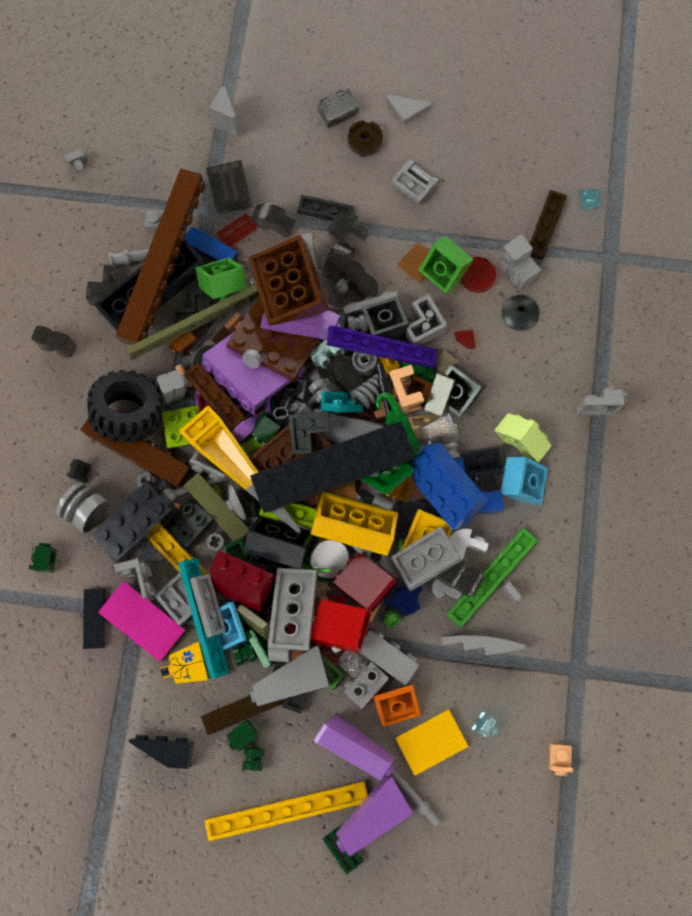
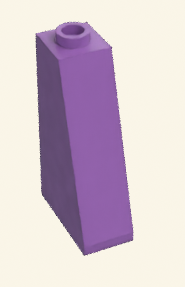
[261,310,341,340]
[314,714,396,780]
[336,775,413,857]

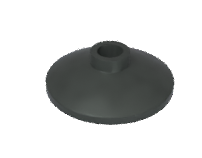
[502,295,539,331]

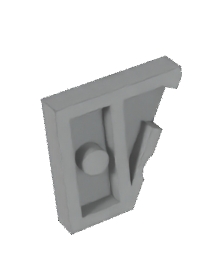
[155,572,192,626]

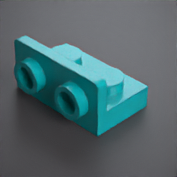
[321,391,364,412]

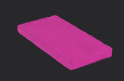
[98,581,185,662]

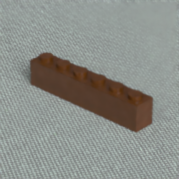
[80,419,191,488]

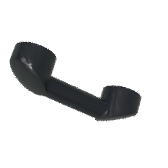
[273,379,300,423]

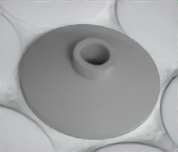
[225,484,246,521]

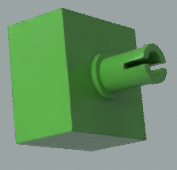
[418,236,473,294]
[195,257,247,302]

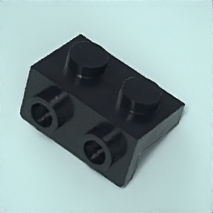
[460,446,504,480]

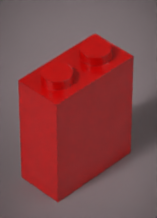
[311,599,371,654]

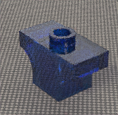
[383,586,423,618]

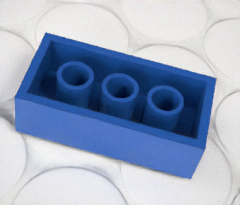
[409,442,488,530]

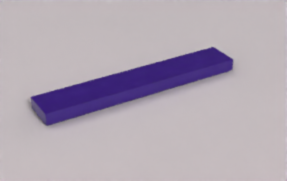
[327,325,437,369]

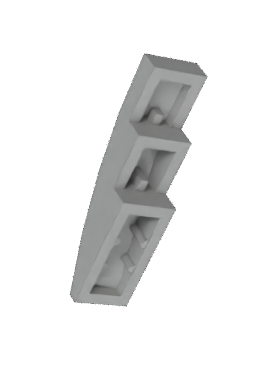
[440,635,526,656]

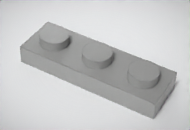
[343,291,398,320]
[190,574,226,637]

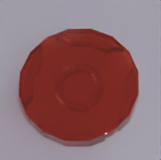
[460,256,497,293]

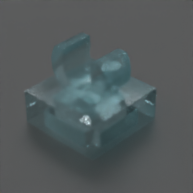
[579,189,600,209]
[472,712,500,738]

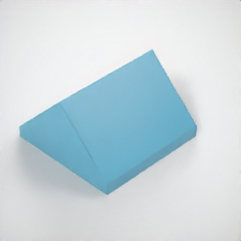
[219,602,249,651]

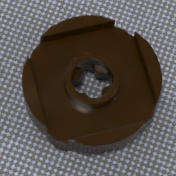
[348,120,383,157]

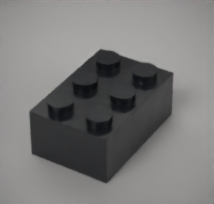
[244,516,315,569]

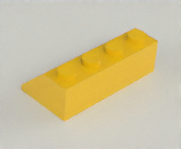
[311,492,398,556]

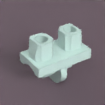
[310,339,344,369]

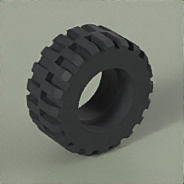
[87,369,163,444]

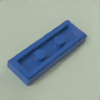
[185,226,238,261]

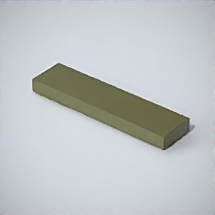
[184,473,249,541]

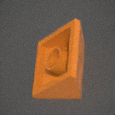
[373,685,421,727]

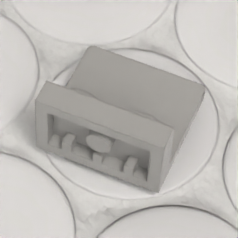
[114,558,156,601]

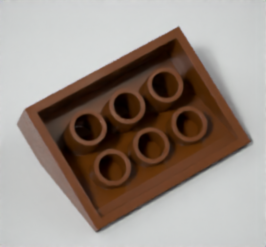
[248,235,329,325]

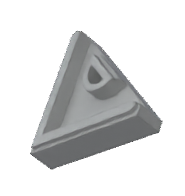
[386,94,431,123]

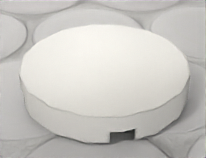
[310,539,348,578]

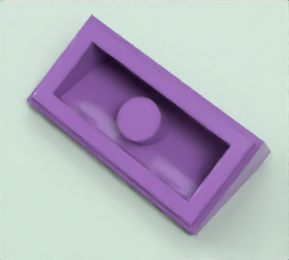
[231,415,258,444]

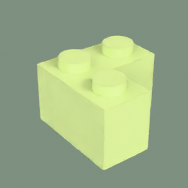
[495,413,552,463]

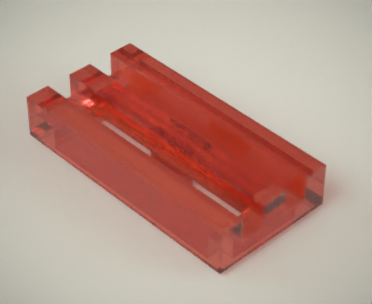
[217,213,257,247]

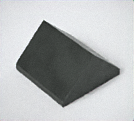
[362,296,409,340]

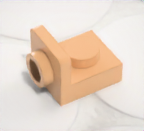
[549,744,573,776]

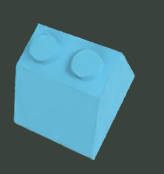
[501,457,548,505]

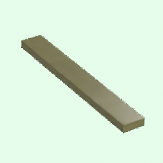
[126,284,260,361]

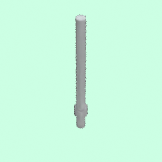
[355,726,441,826]

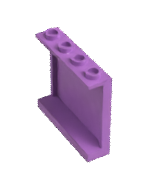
[202,333,306,415]

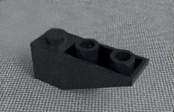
[129,734,194,769]

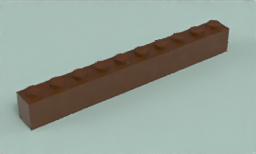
[116,168,205,345]

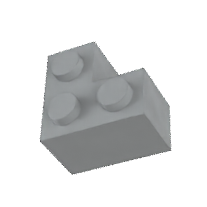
[499,234,541,289]
[404,294,447,346]

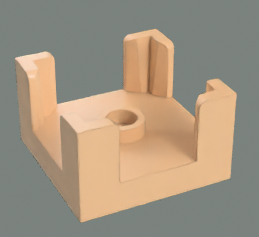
[389,365,424,414]

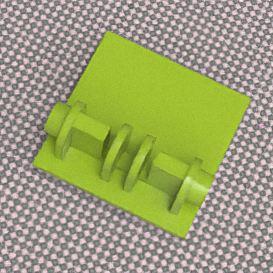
[162,405,200,448]

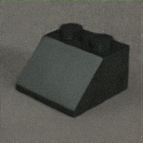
[444,363,487,418]

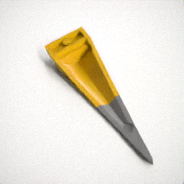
[179,406,300,533]

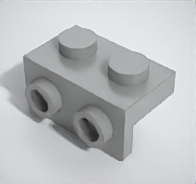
[189,450,227,482]

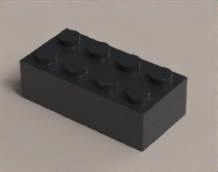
[90,481,179,564]

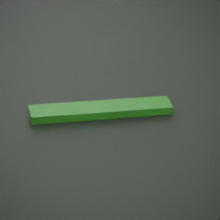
[446,527,538,628]

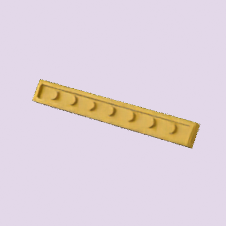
[204,781,368,842]

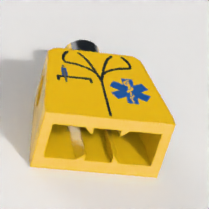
[160,642,211,684]

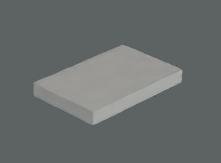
[391,526,462,591]

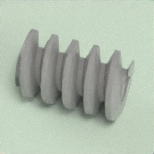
[350,374,392,409]

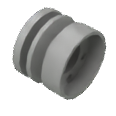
[56,482,109,534]

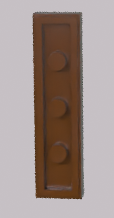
[184,363,247,431]

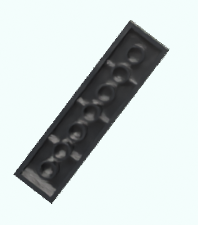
[250,421,415,513]

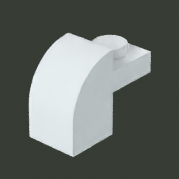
[449,529,489,560]

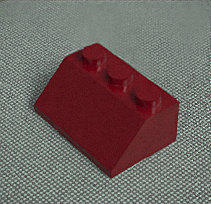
[210,550,276,613]

